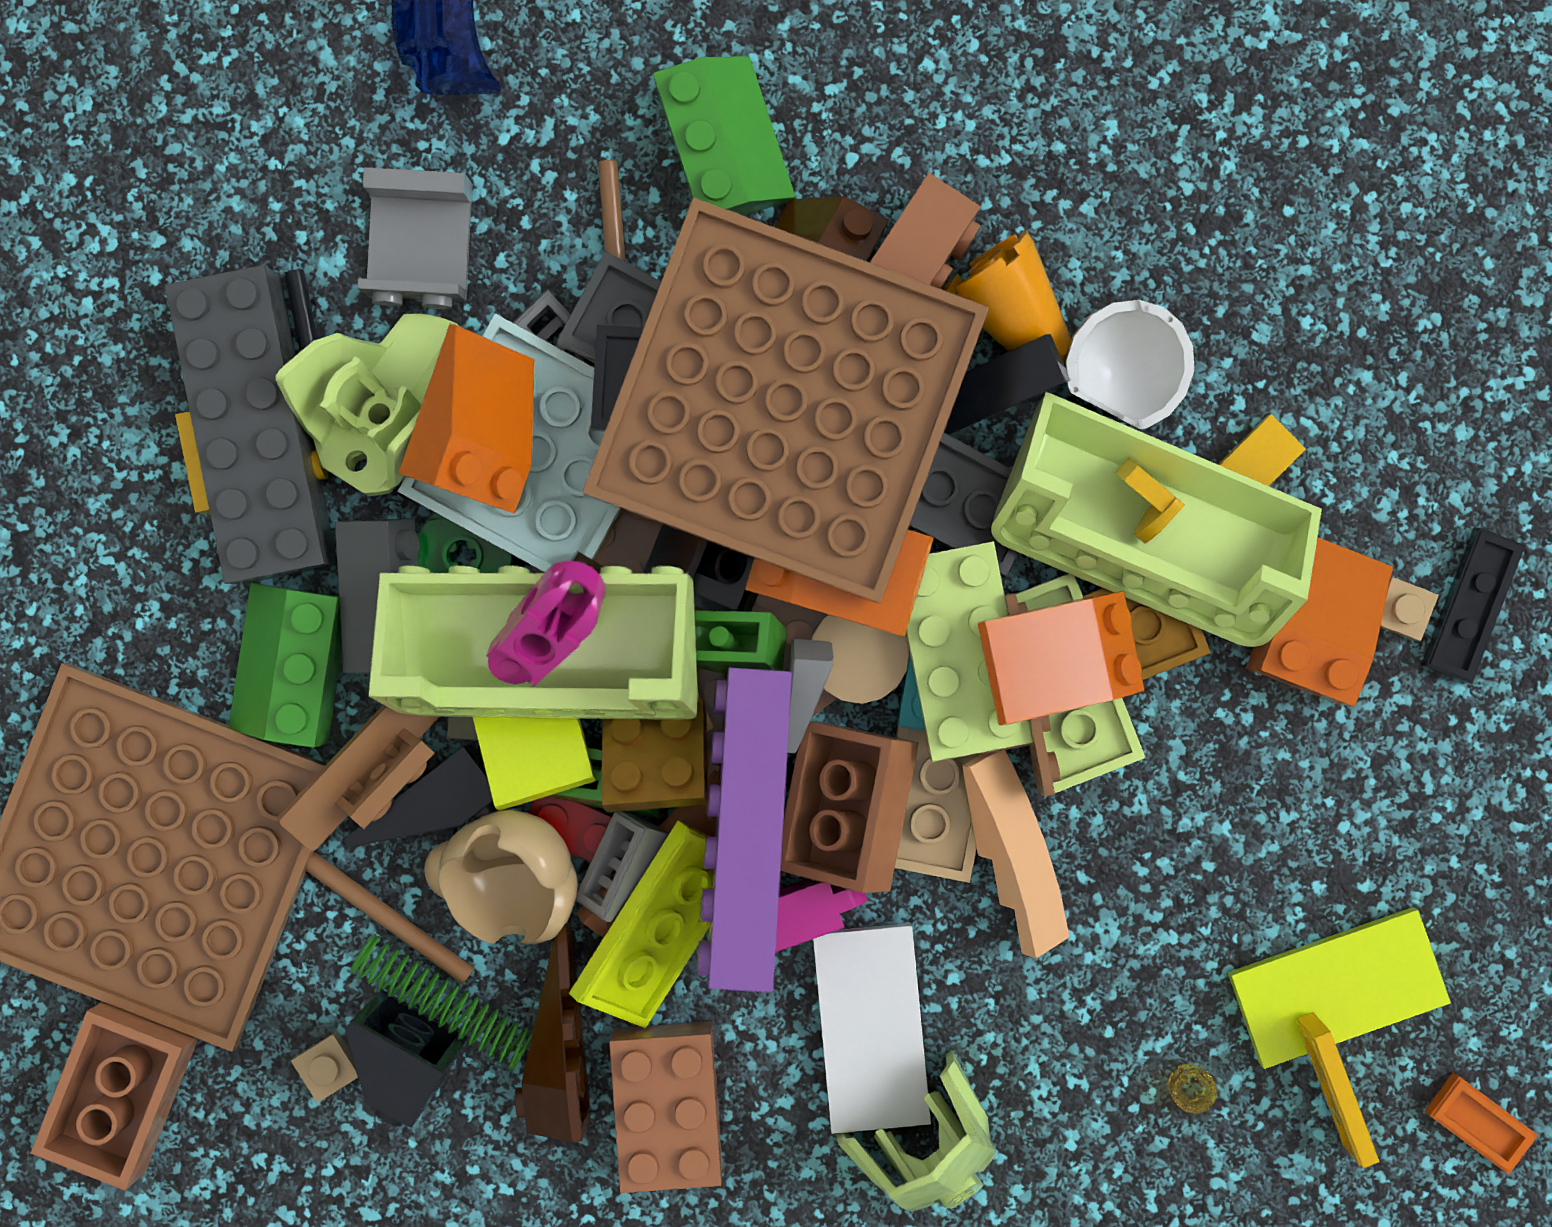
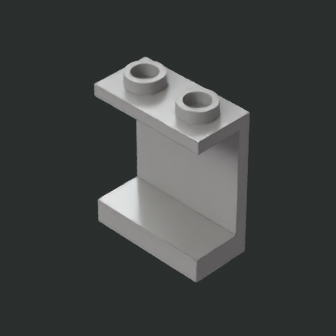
[357,167,473,309]

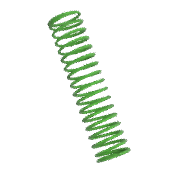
[350,934,533,1072]

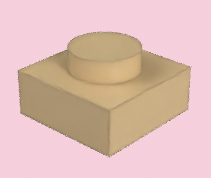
[1380,577,1439,641]
[291,1030,358,1103]

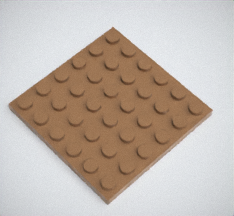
[582,197,989,604]
[0,663,327,1052]

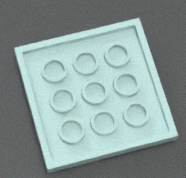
[398,314,621,572]

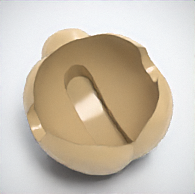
[424,809,578,945]

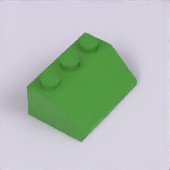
[653,56,796,216]
[229,583,342,748]

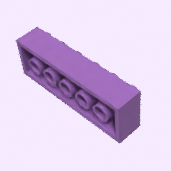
[697,668,792,992]

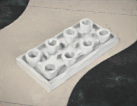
[813,923,931,1134]

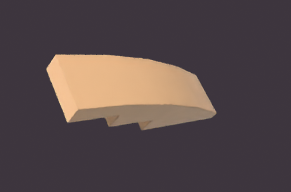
[962,750,1070,959]

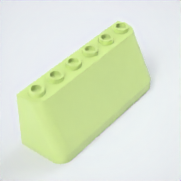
[991,392,1322,647]
[369,566,698,720]

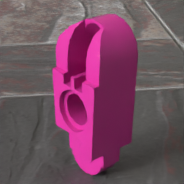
[486,561,605,686]
[775,879,868,952]

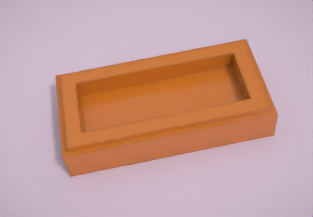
[1424,1072,1538,1175]

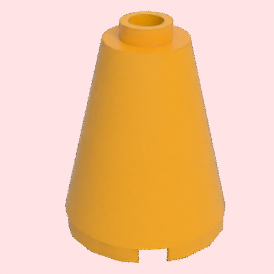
[944,230,1071,365]

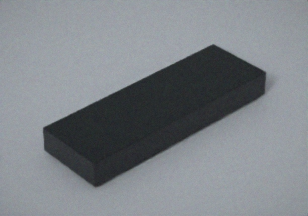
[943,334,1071,435]
[1420,527,1526,684]

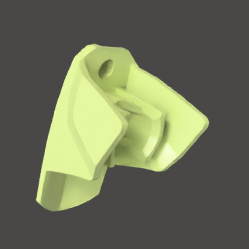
[276,314,460,496]
[836,1050,996,1211]

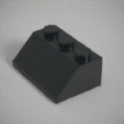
[642,524,758,612]
[345,990,468,1129]

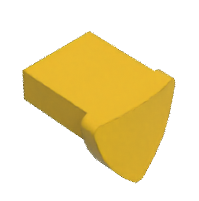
[1115,457,1185,544]

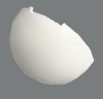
[1065,300,1194,429]

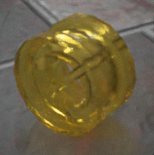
[1168,1064,1217,1114]

